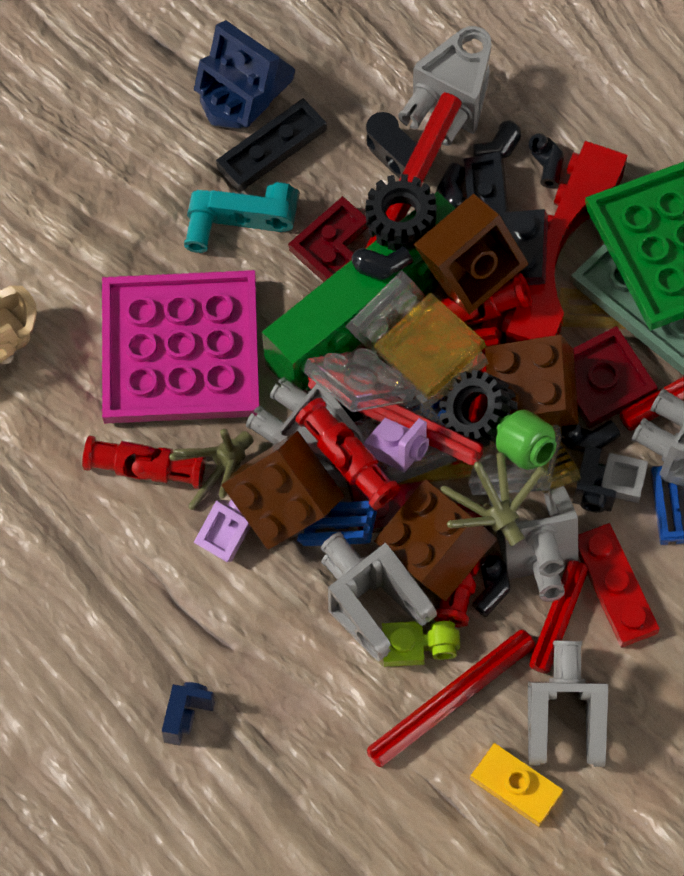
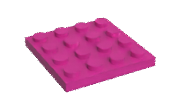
[102,270,260,424]

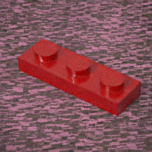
[578,523,660,648]

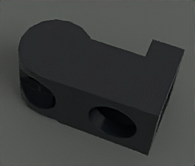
[366,112,433,179]

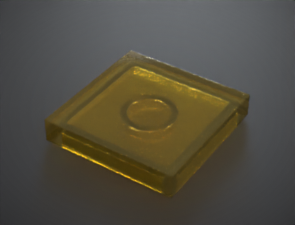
[374,292,486,400]

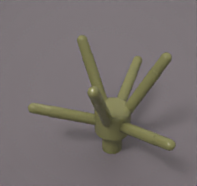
[169,428,254,510]
[441,452,544,547]

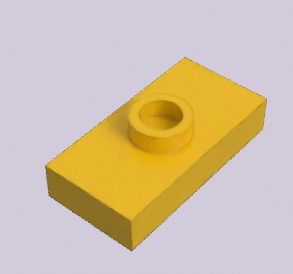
[470,743,563,827]

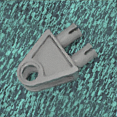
[398,26,492,146]
[246,377,364,487]
[631,388,684,486]
[489,477,578,602]
[321,532,437,661]
[528,641,608,767]

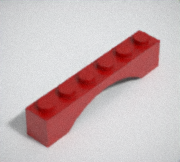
[501,141,628,344]

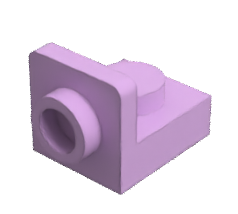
[364,417,429,473]
[194,500,251,562]

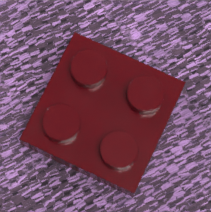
[573,326,658,429]

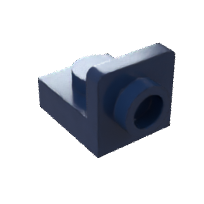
[162,682,215,746]

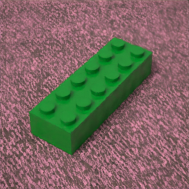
[262,191,456,391]

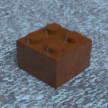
[414,193,529,315]
[485,335,579,428]
[221,431,344,550]
[374,479,498,602]

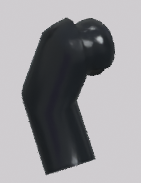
[528,133,564,188]
[352,246,413,280]
[472,555,511,617]

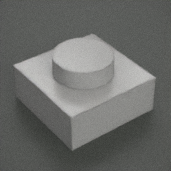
[601,453,648,503]

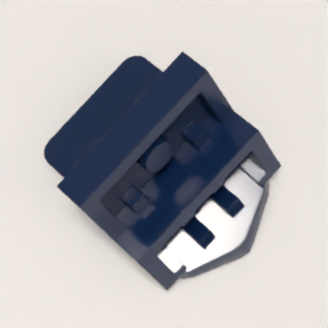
[194,20,296,129]

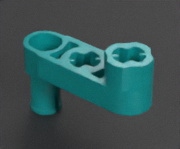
[184,182,300,253]

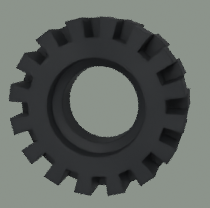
[366,174,437,251]
[439,370,518,447]

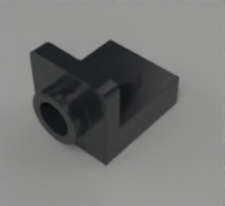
[572,445,617,513]

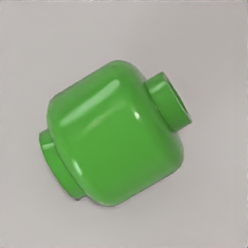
[496,409,557,470]

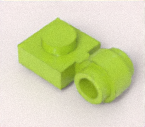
[381,621,460,667]

